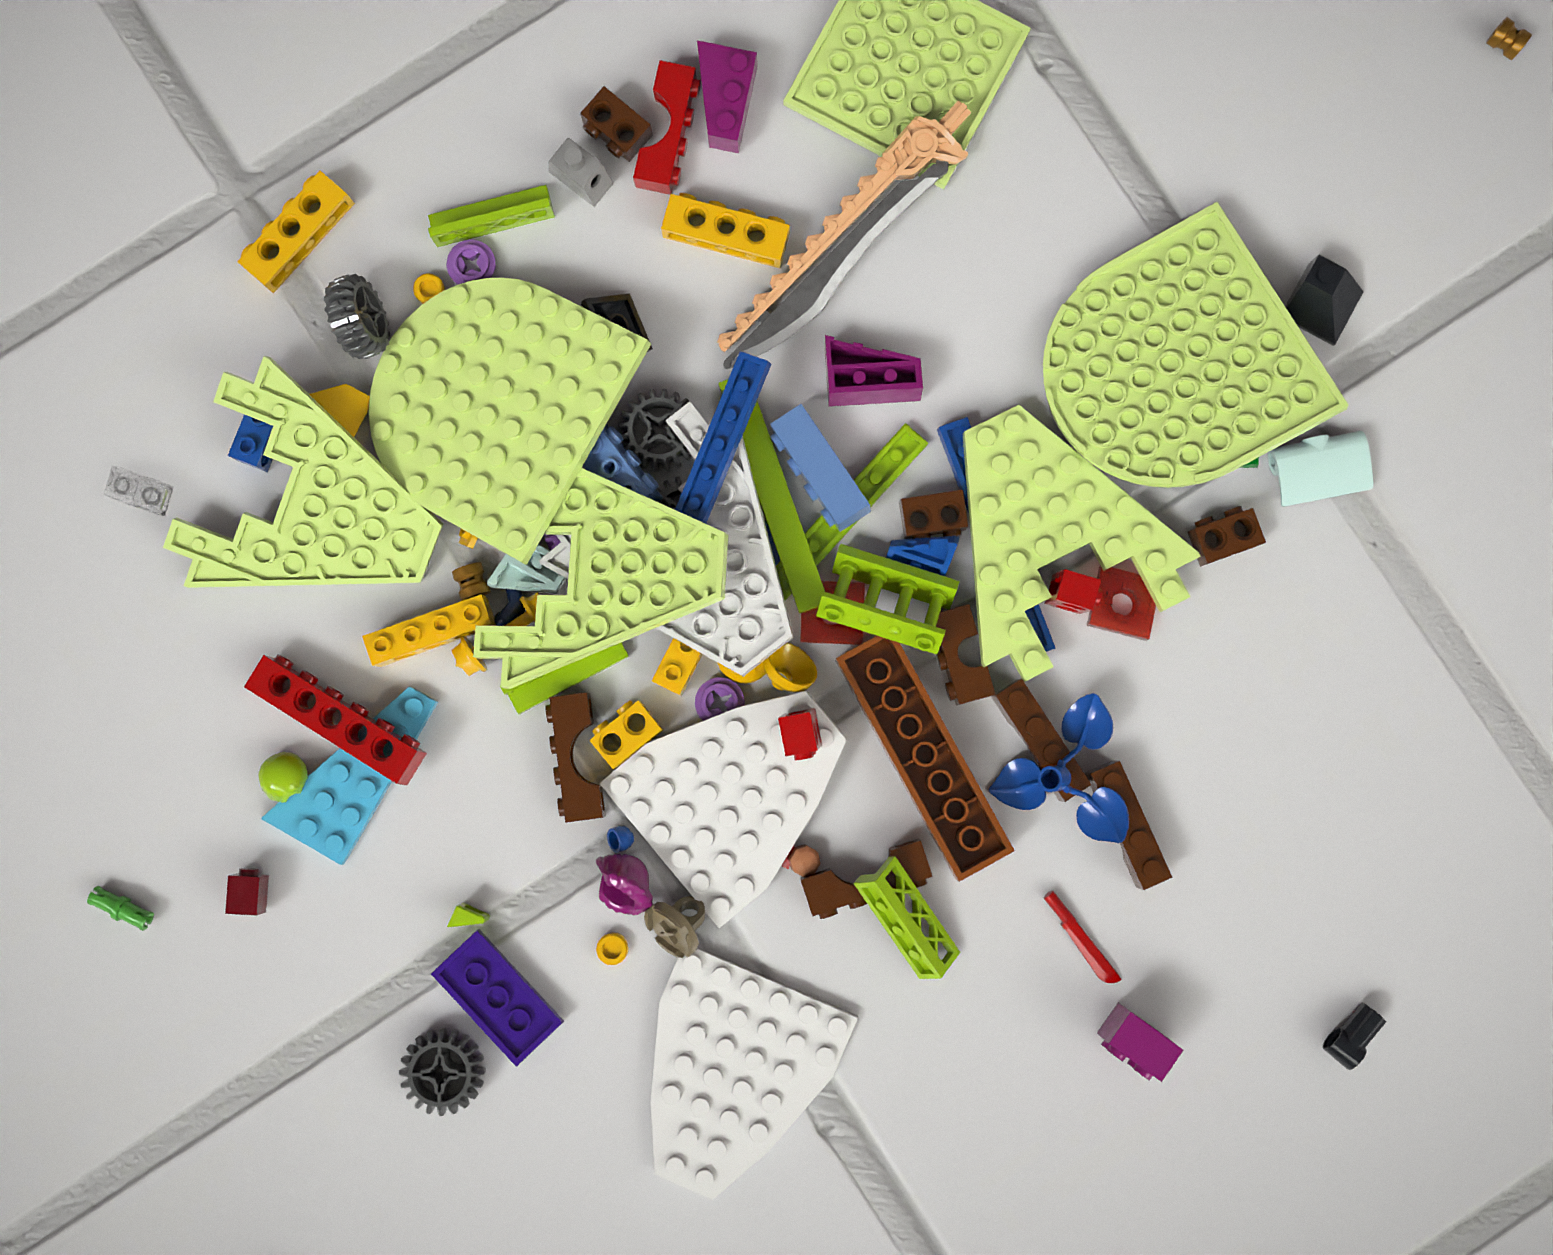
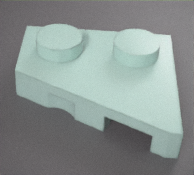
[487,545,566,594]

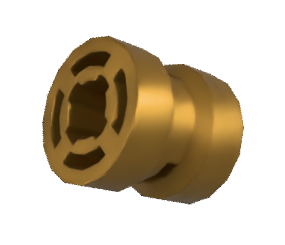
[1486,17,1532,60]
[452,562,491,601]

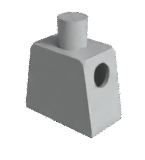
[549,138,613,207]

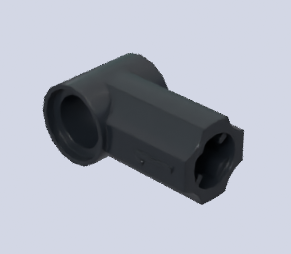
[1322,1003,1386,1070]

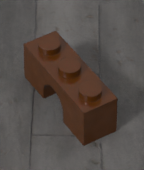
[936,604,996,706]

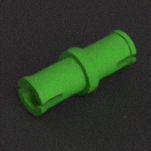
[87,886,154,931]

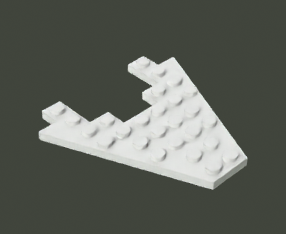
[538,401,794,677]

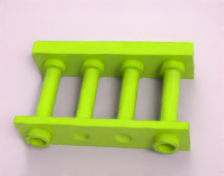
[816,544,959,655]

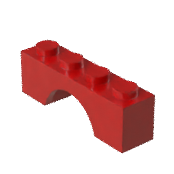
[633,60,701,195]

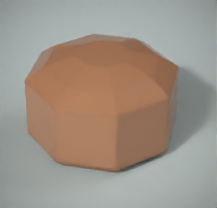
[788,844,821,877]

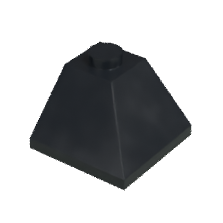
[1285,254,1364,346]
[581,293,653,352]

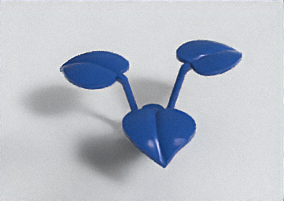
[988,693,1129,844]

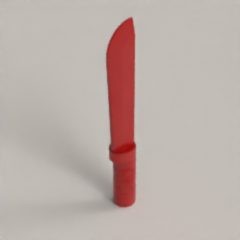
[1044,891,1122,983]

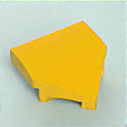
[309,384,370,437]

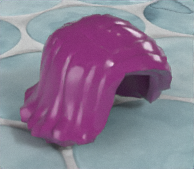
[596,854,653,916]

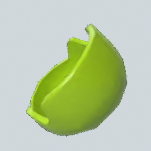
[258,752,308,803]

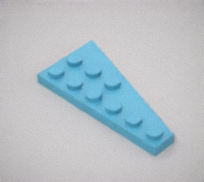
[261,686,438,865]

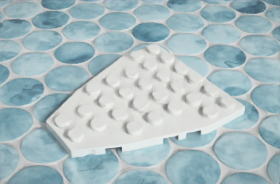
[599,691,847,928]
[651,948,858,1200]

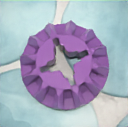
[446,240,496,284]
[695,677,745,721]

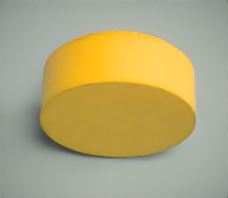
[413,273,446,304]
[596,932,629,965]

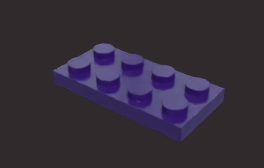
[431,929,564,1067]

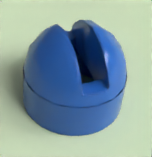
[607,826,634,853]

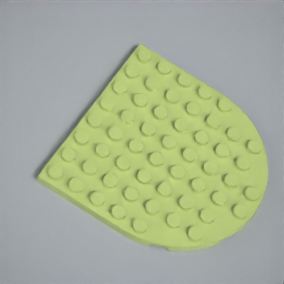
[1043,202,1349,488]
[369,278,651,565]

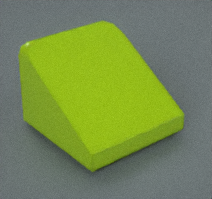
[447,903,490,927]

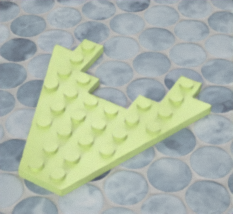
[163,356,443,588]
[962,405,1201,682]
[473,468,728,689]

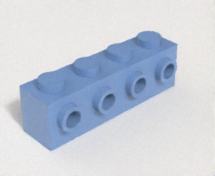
[770,404,871,532]
[583,424,663,502]

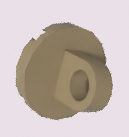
[644,896,705,958]

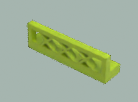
[428,185,555,247]
[500,642,629,714]
[853,856,960,979]

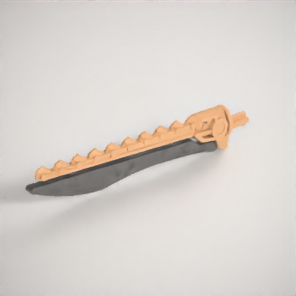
[717,100,971,370]

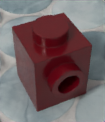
[225,868,269,916]

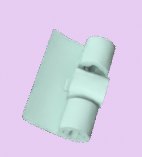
[1268,431,1373,507]

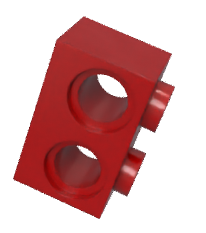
[1044,569,1103,614]
[778,708,822,761]

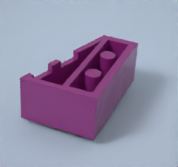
[697,40,758,154]
[824,335,923,407]

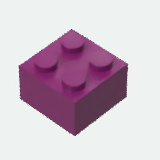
[1097,1002,1184,1082]

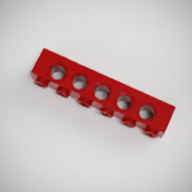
[244,654,427,785]

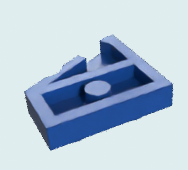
[885,536,960,576]

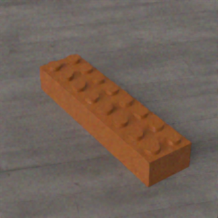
[835,636,1015,882]

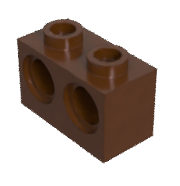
[580,86,653,162]
[899,490,968,539]
[1187,506,1266,567]

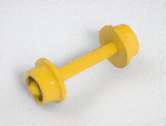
[451,592,540,676]

